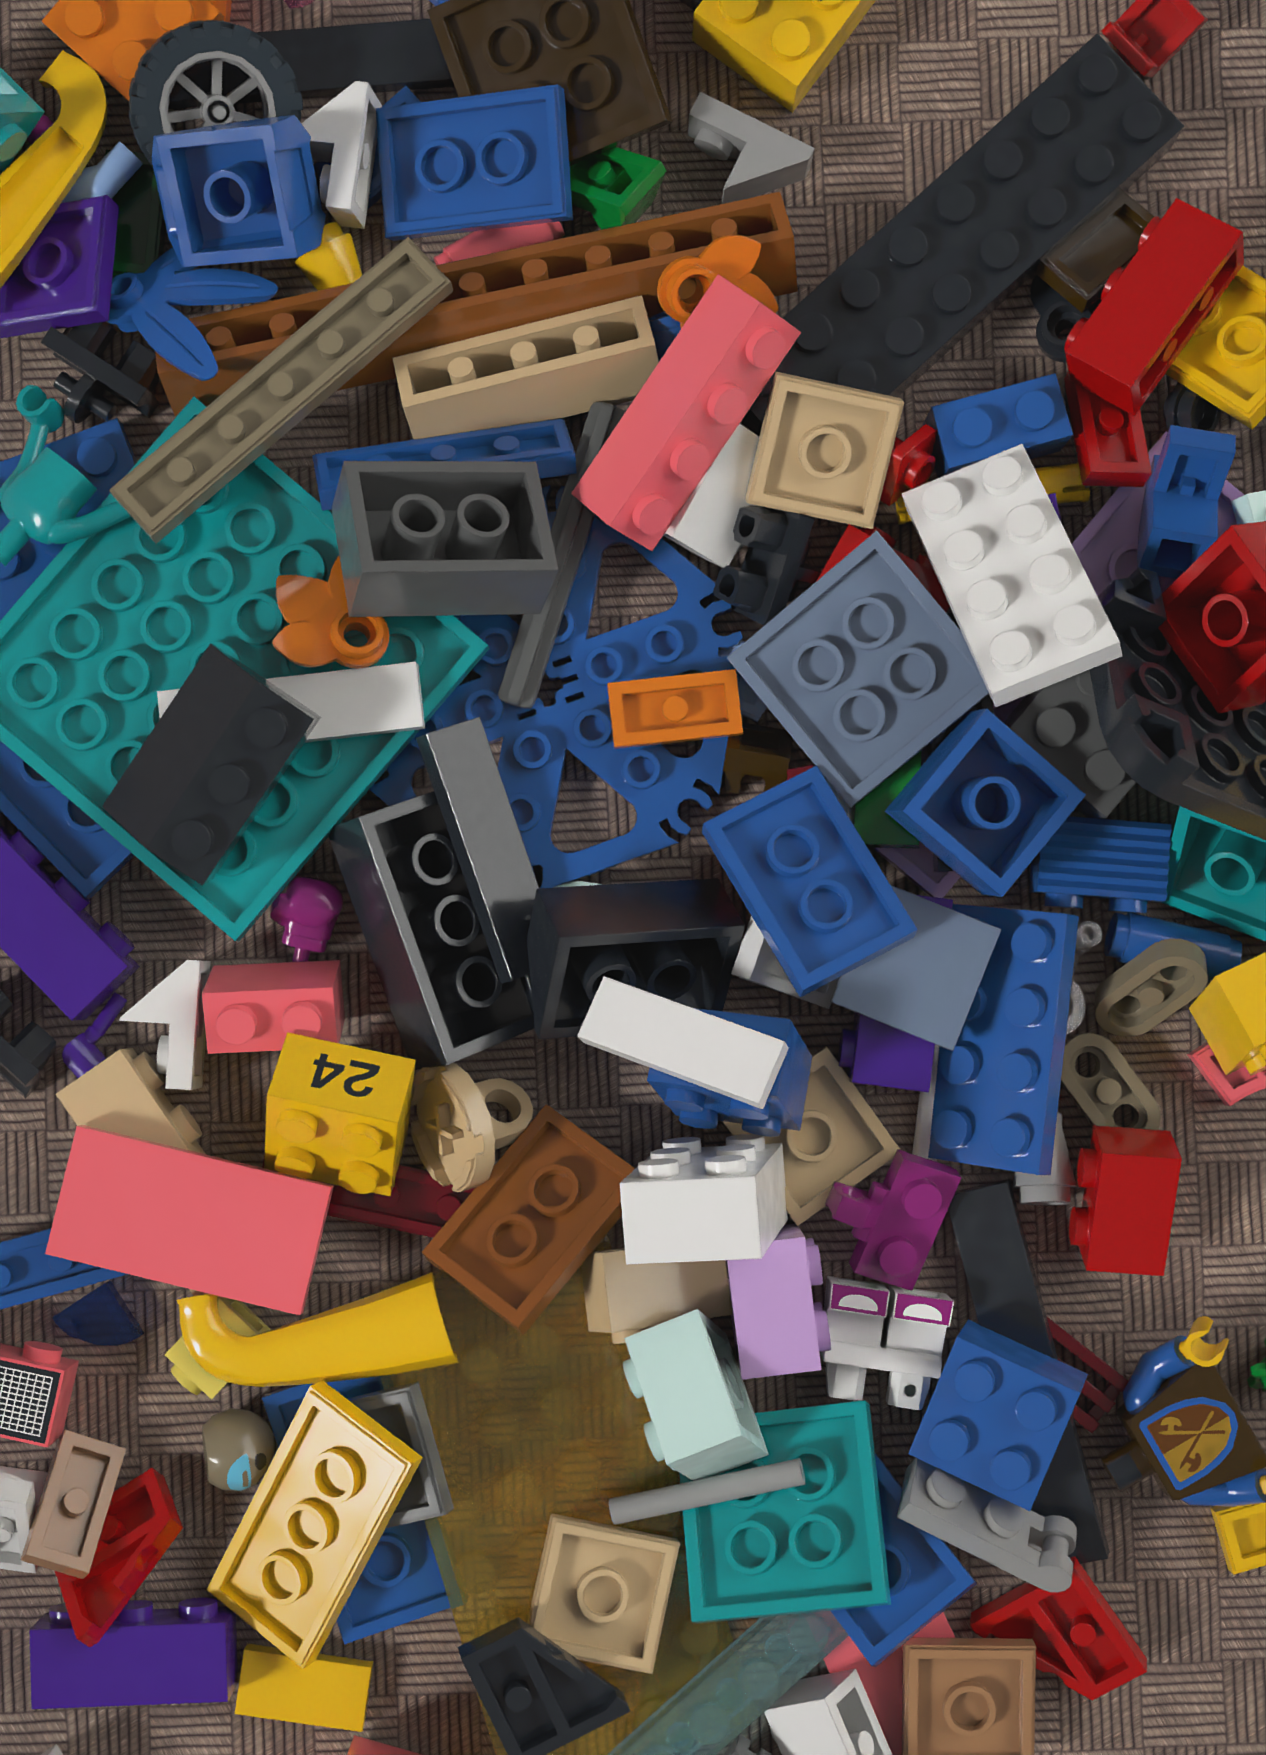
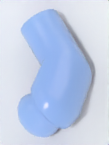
[62,141,143,203]

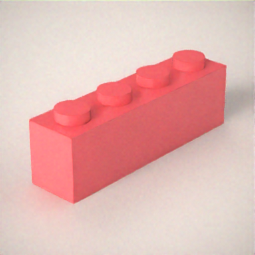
[571,274,801,551]

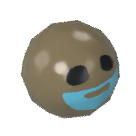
[202,1408,277,1491]

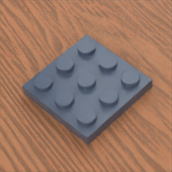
[727,531,989,808]

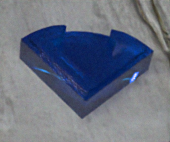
[52,1280,144,1346]

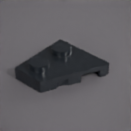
[458,1617,631,1755]

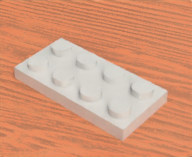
[902,444,1122,707]

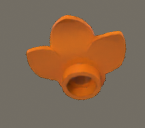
[657,234,779,328]
[272,556,389,669]

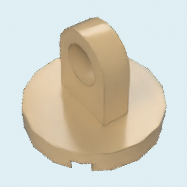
[410,1063,533,1192]

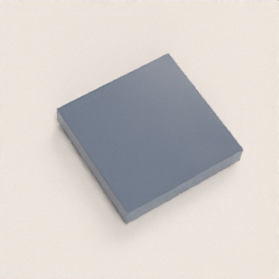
[830,885,1001,1051]

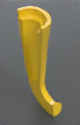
[0,50,107,289]
[176,1272,459,1387]

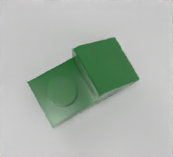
[570,147,666,230]

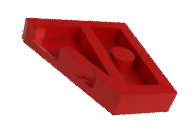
[55,1467,183,1648]
[970,1556,1147,1701]

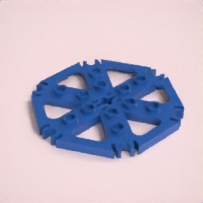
[369,485,743,888]

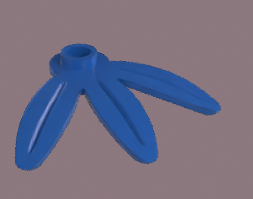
[107,247,278,381]

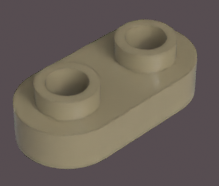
[1095,939,1208,1037]
[1061,1033,1161,1130]

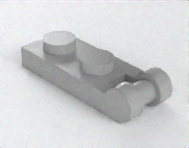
[897,1457,1077,1592]

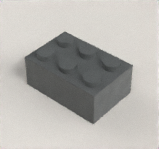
[332,461,558,617]

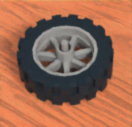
[129,20,303,167]

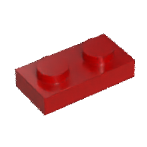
[1064,371,1152,487]

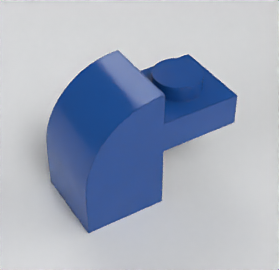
[1137,425,1236,579]

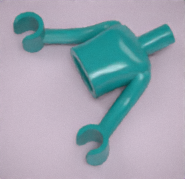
[0,385,131,567]

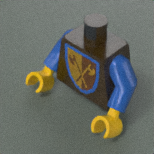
[1100,1316,1266,1507]

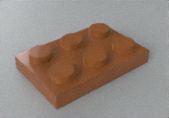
[422,1104,635,1336]

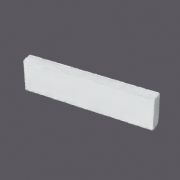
[157,662,425,742]

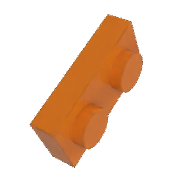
[607,669,743,749]

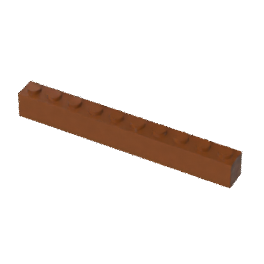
[155,192,798,418]

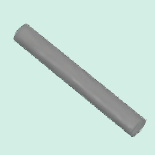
[609,1458,805,1525]

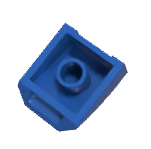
[152,115,326,267]

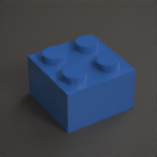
[885,709,1086,897]
[647,1008,812,1137]
[908,1319,1088,1511]

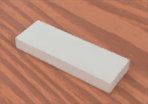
[577,976,789,1109]

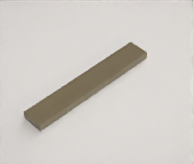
[109,237,453,544]

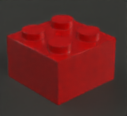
[1158,521,1266,714]

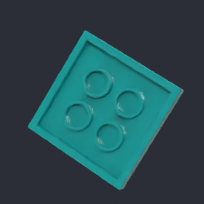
[680,1400,891,1623]

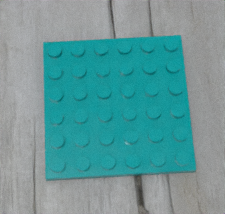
[0,396,490,942]

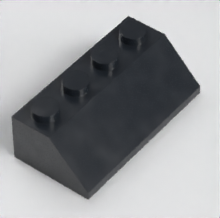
[329,791,535,1070]

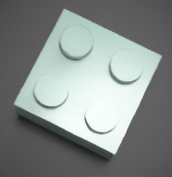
[623,1309,769,1481]

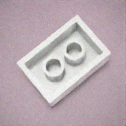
[620,1134,788,1264]

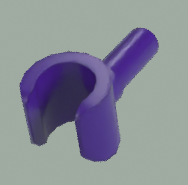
[62,992,127,1078]

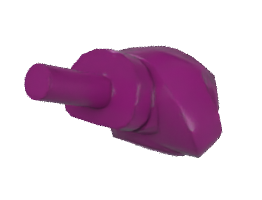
[270,876,343,962]

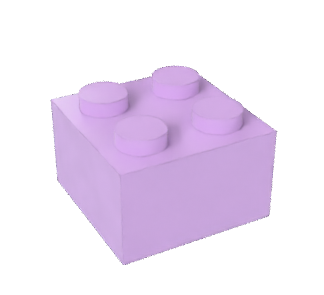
[726,1224,831,1380]

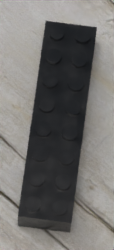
[741,33,1185,437]

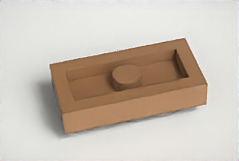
[20,1430,126,1579]

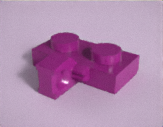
[825,1149,962,1291]

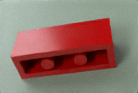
[1064,198,1244,416]

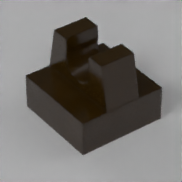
[723,722,793,793]

